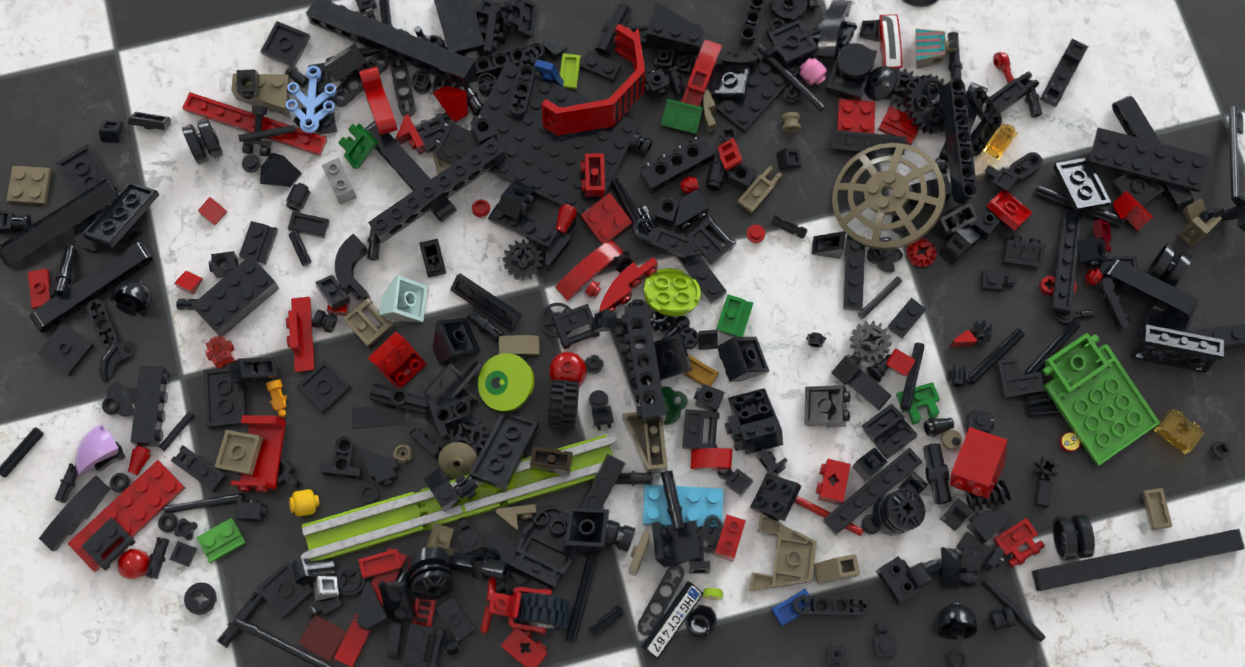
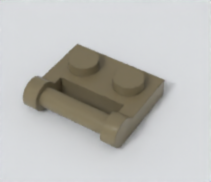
[343,298,394,348]

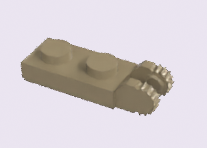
[737,166,783,215]

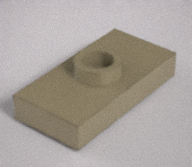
[1142,488,1172,530]

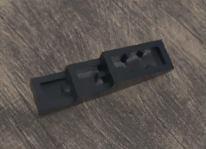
[38,476,110,551]

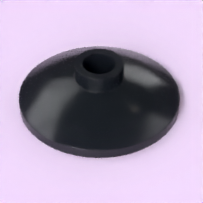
[864,66,897,101]

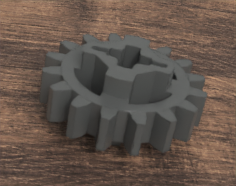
[849,321,892,362]

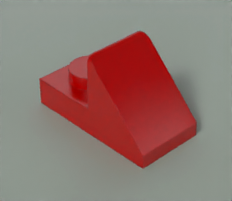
[396,114,426,155]
[1112,190,1153,231]

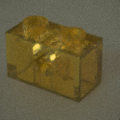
[1154,408,1205,454]

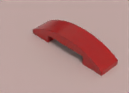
[555,240,623,302]

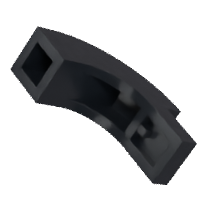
[335,233,371,301]

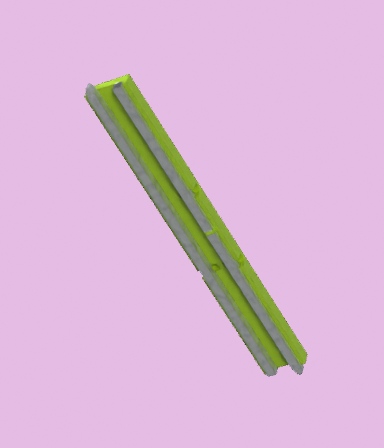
[301,434,616,561]

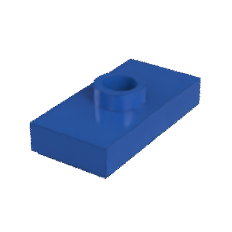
[535,60,564,87]

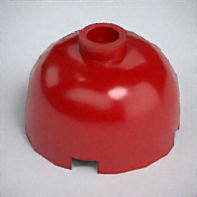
[549,352,587,387]

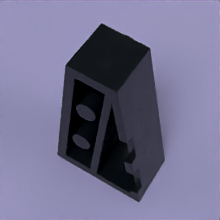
[646,1,705,56]

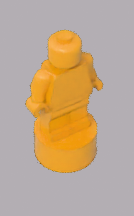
[266,379,287,418]

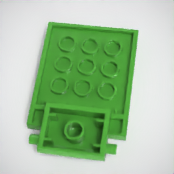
[1042,333,1160,466]

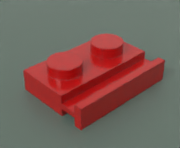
[878,106,919,146]

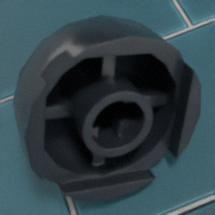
[111,280,152,316]
[936,602,977,640]

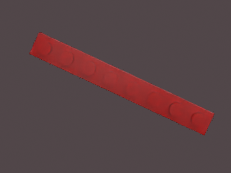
[182,92,327,156]

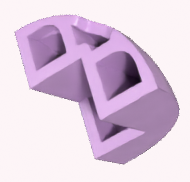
[75,424,118,476]

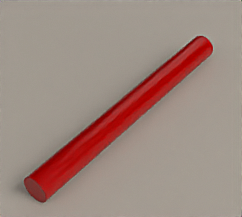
[794,495,864,536]

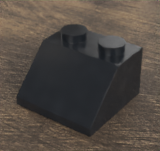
[717,336,770,382]

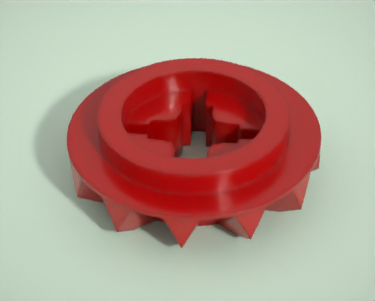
[906,239,937,267]

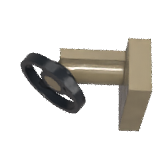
[1178,208,1227,248]

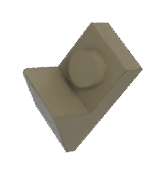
[496,504,537,533]
[426,523,455,558]

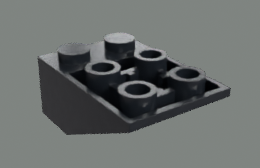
[728,388,783,455]

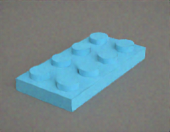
[643,485,723,529]

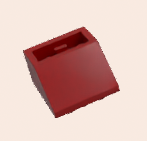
[368,332,426,388]

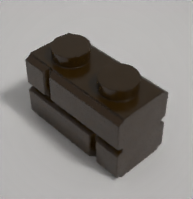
[530,446,573,475]

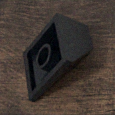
[432,318,481,365]

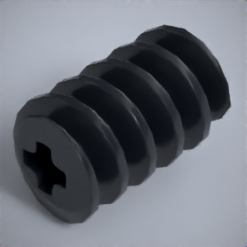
[966,480,1011,512]

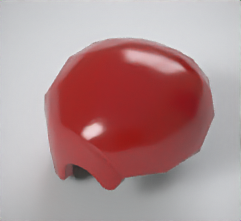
[117,549,151,580]

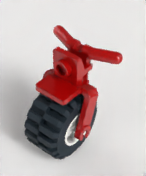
[480,577,571,634]

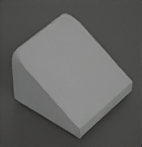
[313,576,339,600]

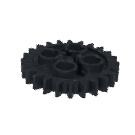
[903,74,945,135]

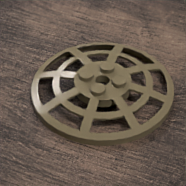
[832,143,946,250]

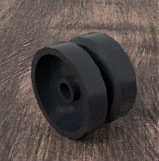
[182,118,224,165]
[1147,243,1192,287]
[1052,514,1095,561]

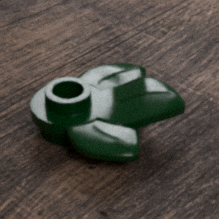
[653,386,688,425]

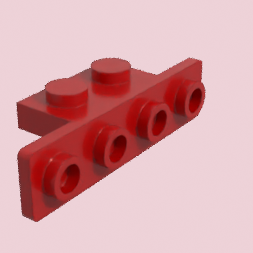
[286,297,315,372]

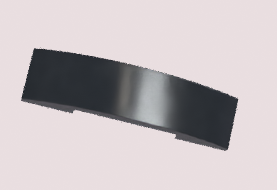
[817,0,852,59]
[1040,38,1089,107]

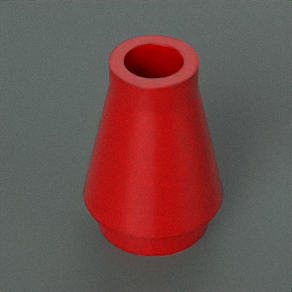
[555,204,577,233]
[127,445,151,475]

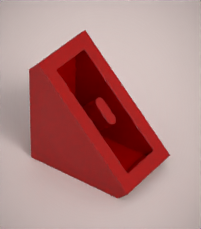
[433,85,468,123]

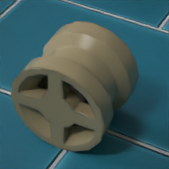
[782,112,801,133]

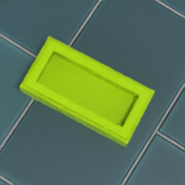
[560,53,581,91]

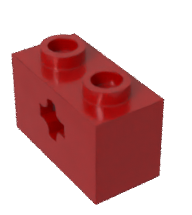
[816,459,851,505]
[714,514,746,562]
[501,629,548,667]

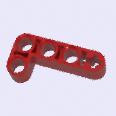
[359,66,398,135]

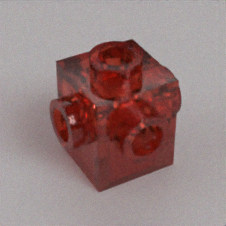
[205,336,236,368]

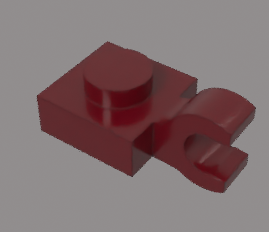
[1093,219,1112,253]

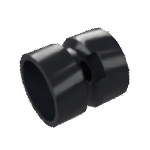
[605,519,636,553]

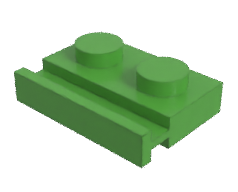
[196,518,247,563]

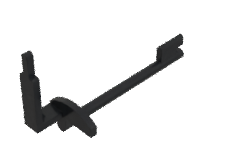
[1220,106,1245,232]

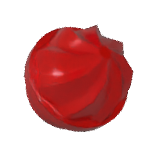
[680,176,699,194]

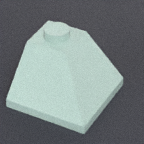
[379,275,428,323]

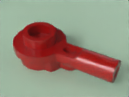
[993,52,1014,83]

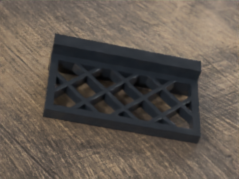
[1130,325,1224,373]

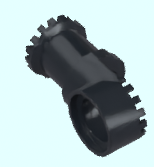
[454,84,484,117]

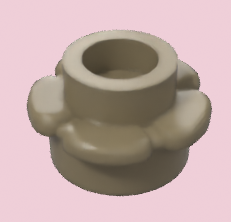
[393,445,413,464]

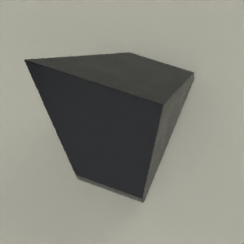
[260,153,302,188]

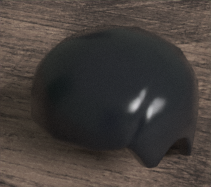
[685,605,717,638]

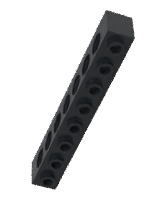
[368,137,506,243]

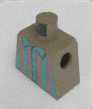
[915,29,957,68]

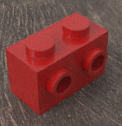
[581,153,605,197]

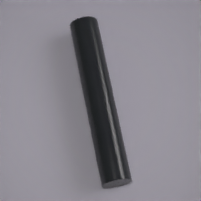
[158,411,195,452]

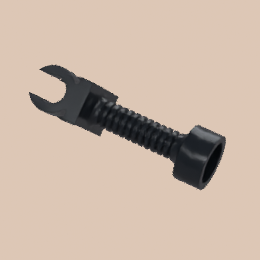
[242,106,271,157]

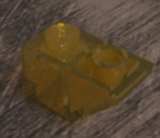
[983,123,1018,160]

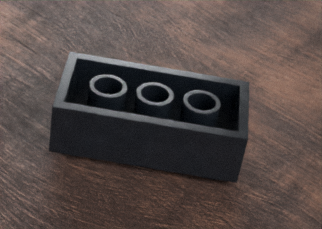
[191,255,279,338]

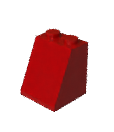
[950,427,1008,499]

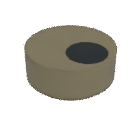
[941,430,962,450]

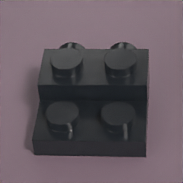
[804,385,851,427]

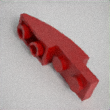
[682,40,722,107]
[599,257,658,312]

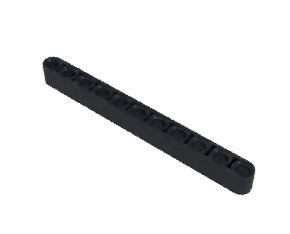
[1031,529,1245,591]

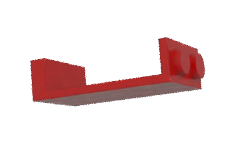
[231,415,286,493]

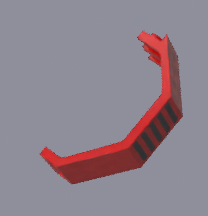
[541,24,645,136]

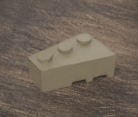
[231,73,292,118]
[622,412,667,474]

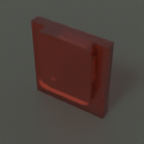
[299,614,347,661]

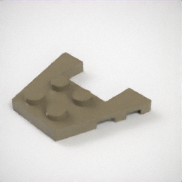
[749,513,817,591]

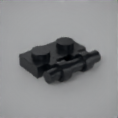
[415,112,450,153]

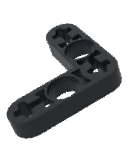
[966,86,1002,156]

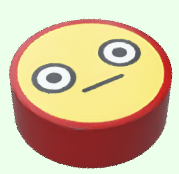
[1059,432,1081,452]

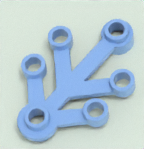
[286,66,337,133]

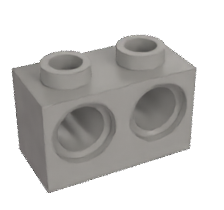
[322,158,357,205]

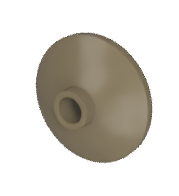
[438,442,477,479]

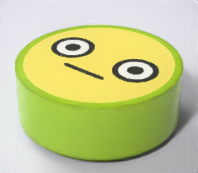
[703,588,723,600]

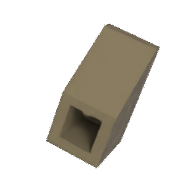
[814,554,860,584]

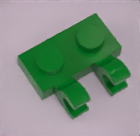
[339,123,378,169]
[896,382,940,425]

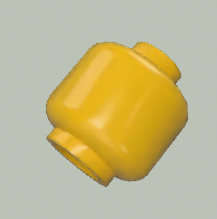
[289,489,319,517]

